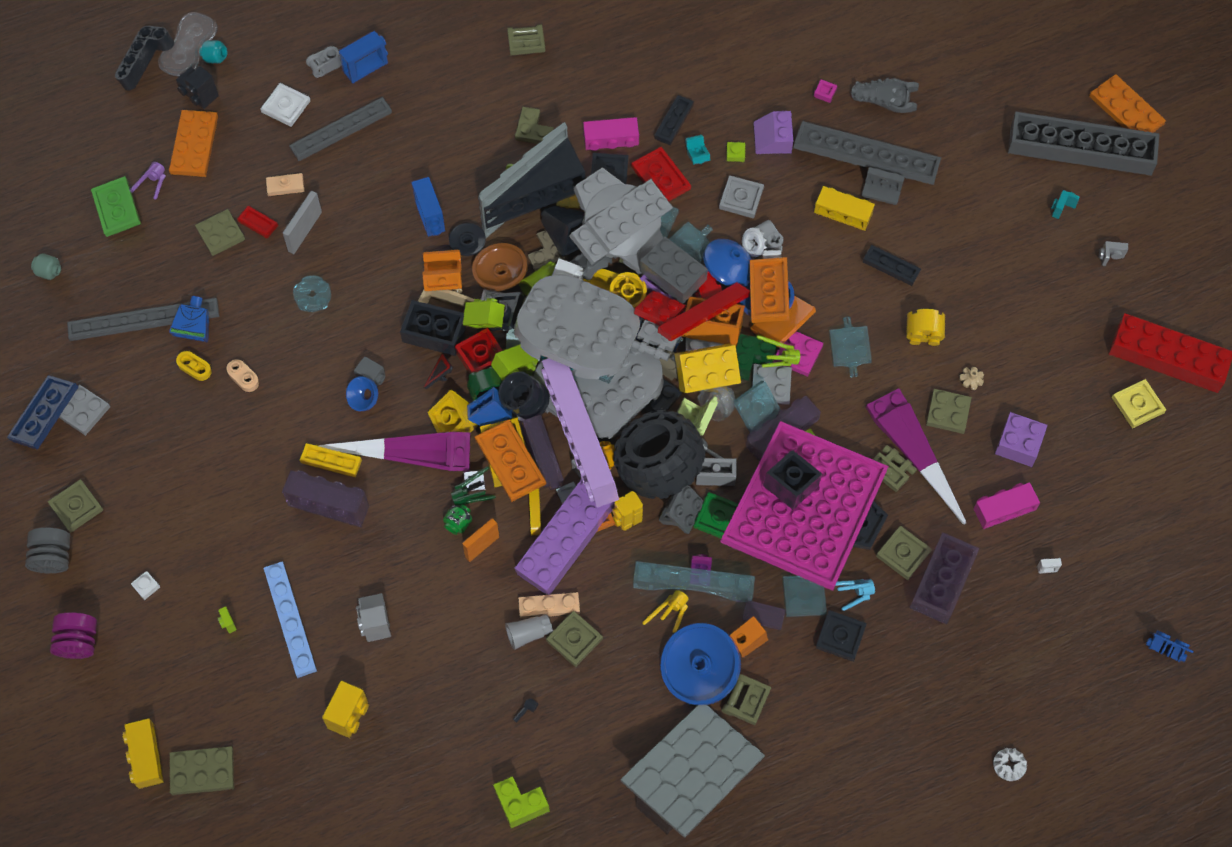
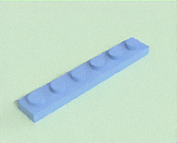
[264,561,317,678]

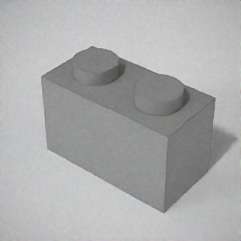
[696,458,736,486]

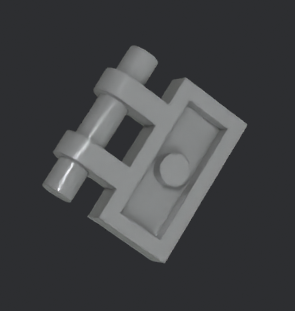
[632,320,679,361]

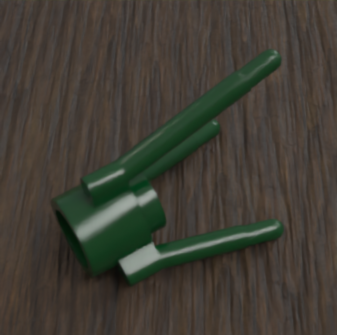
[451,466,496,506]

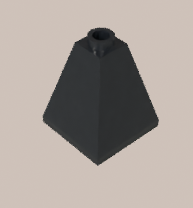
[541,206,585,257]

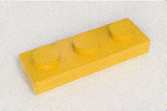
[300,443,362,477]

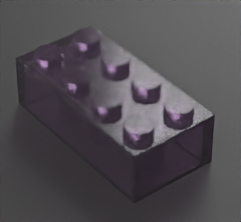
[282,470,369,528]
[910,532,980,624]

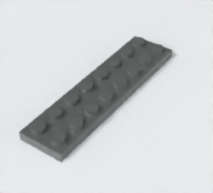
[793,121,941,185]

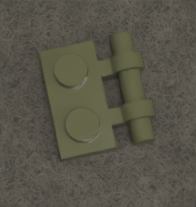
[873,445,917,492]

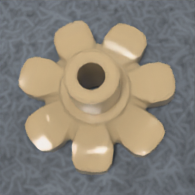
[959,367,984,390]

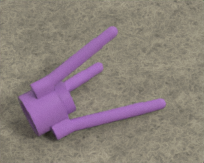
[131,162,166,200]

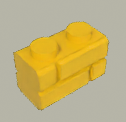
[612,491,643,531]

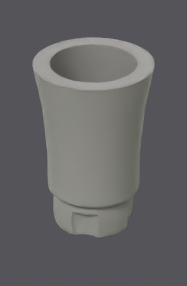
[505,614,553,650]

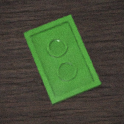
[91,176,141,237]

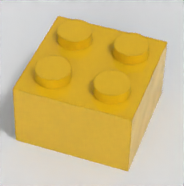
[322,681,369,738]

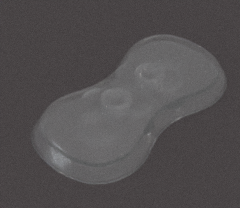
[158,12,217,76]

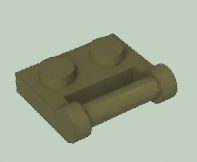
[507,24,545,55]
[721,674,771,725]

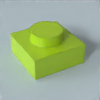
[727,142,745,162]
[218,607,237,633]

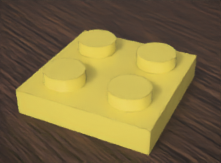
[1112,379,1166,428]

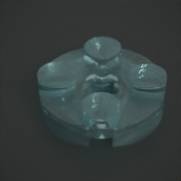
[293,276,331,312]

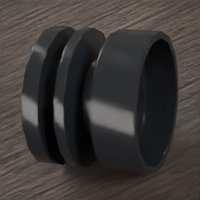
[498,372,550,420]

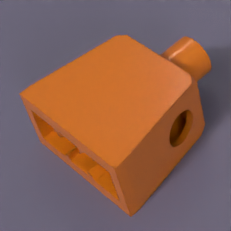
[730,616,768,658]

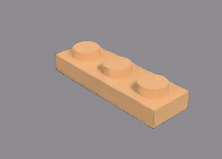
[519,592,580,619]

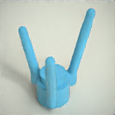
[835,579,875,611]

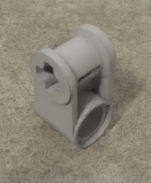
[306,46,341,78]
[754,220,783,252]

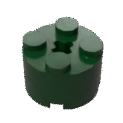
[467,366,503,401]

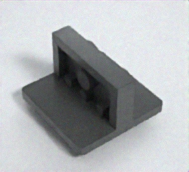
[862,167,905,205]
[659,485,704,534]

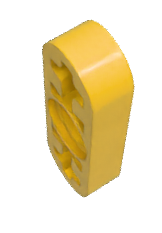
[529,488,541,536]

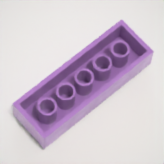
[515,479,615,595]

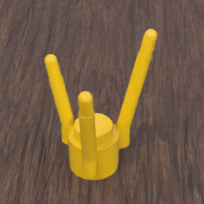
[642,590,689,633]

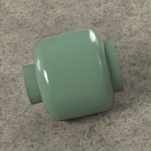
[31,253,61,280]

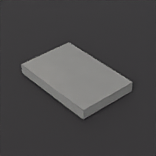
[283,191,322,254]

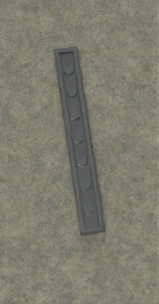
[67,298,220,341]

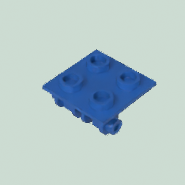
[1146,630,1193,662]

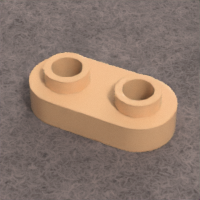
[227,360,259,392]

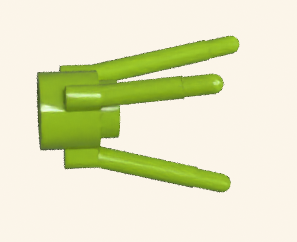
[757,335,800,368]

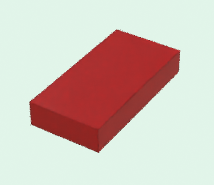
[237,206,278,239]

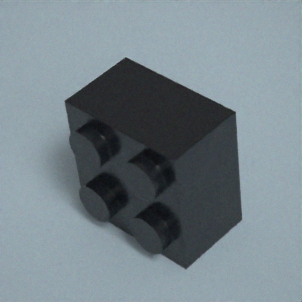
[763,450,822,510]

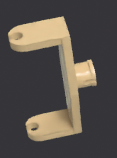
[418,289,474,308]

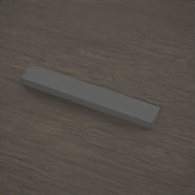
[289,97,392,161]

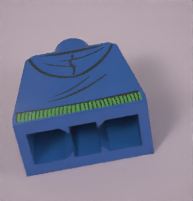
[169,296,209,342]

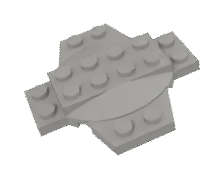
[569,168,673,276]

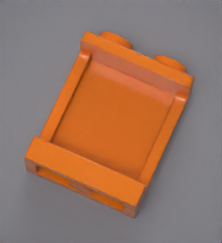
[423,250,462,291]

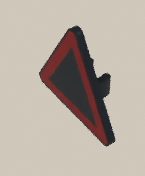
[424,354,453,389]

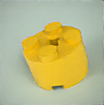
[907,309,945,346]

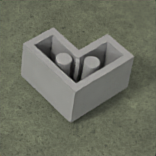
[356,593,391,642]

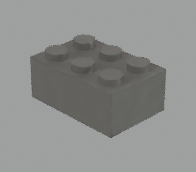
[640,237,708,304]

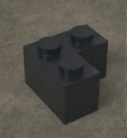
[176,66,219,109]

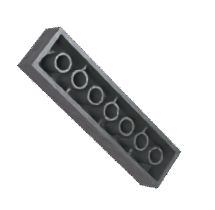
[1008,112,1159,176]

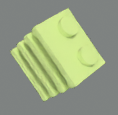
[677,396,718,436]

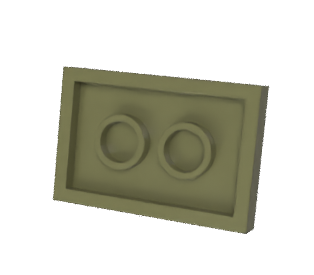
[170,746,234,795]

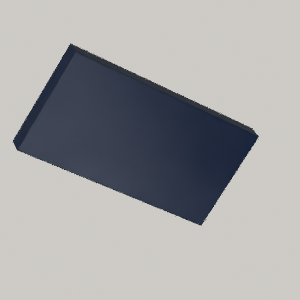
[7,375,79,450]

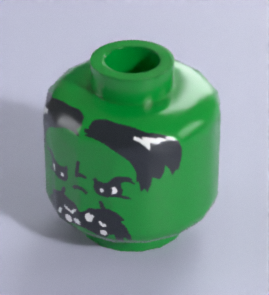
[443,505,472,535]

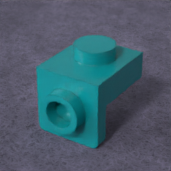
[686,135,710,164]
[1051,190,1080,219]

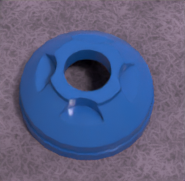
[346,376,378,411]

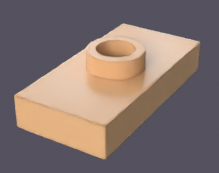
[266,173,304,196]

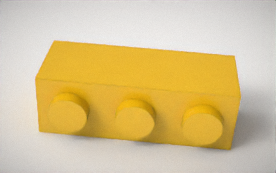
[814,186,875,231]
[123,719,164,789]

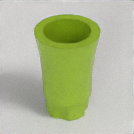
[519,261,556,297]

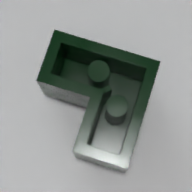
[736,334,776,381]

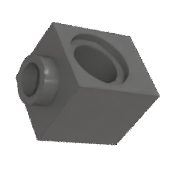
[354,356,385,386]

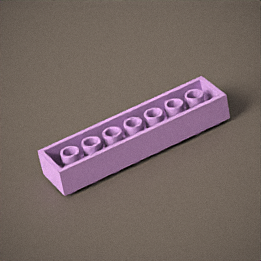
[541,358,619,508]

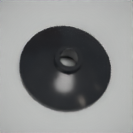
[449,223,486,256]

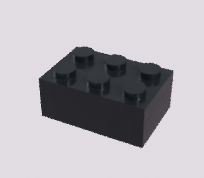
[400,300,466,356]

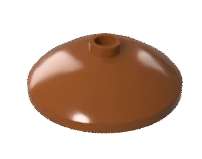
[472,243,528,291]

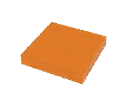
[462,518,499,562]

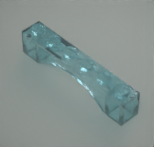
[633,561,755,603]

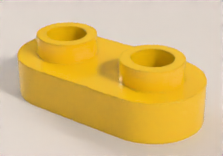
[176,351,212,381]

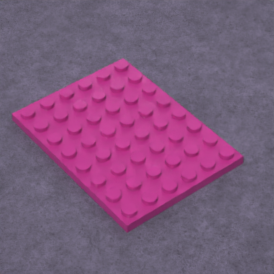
[721,421,889,591]

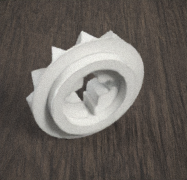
[742,228,767,257]
[993,748,1027,781]

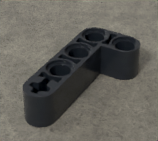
[115,26,175,91]

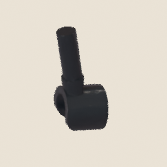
[513,699,538,723]

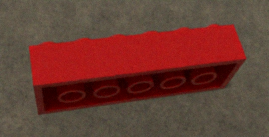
[1109,313,1232,393]

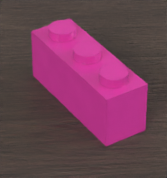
[583,117,639,150]
[974,483,1040,529]

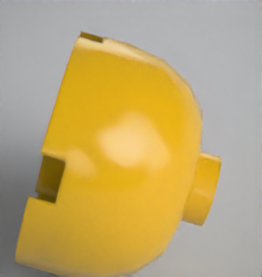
[609,272,647,309]

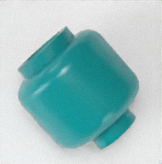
[200,40,227,63]

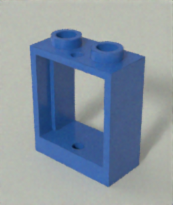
[339,31,388,84]
[411,177,445,237]

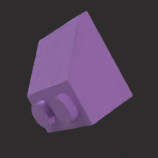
[754,111,793,154]

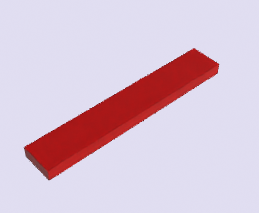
[658,282,751,341]

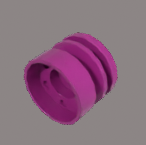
[50,613,97,659]

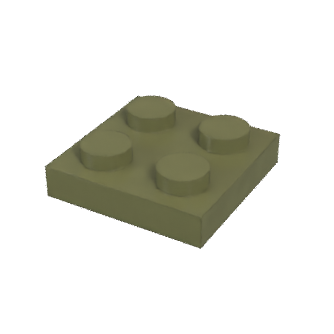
[195,209,245,256]
[926,389,972,434]
[48,479,103,533]
[876,526,932,580]
[546,611,603,667]

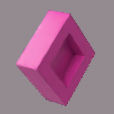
[814,80,837,103]

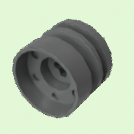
[25,528,71,574]

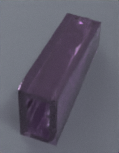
[520,415,564,490]

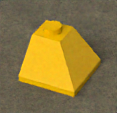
[427,390,478,433]

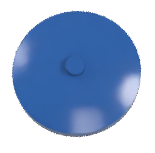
[661,623,741,705]

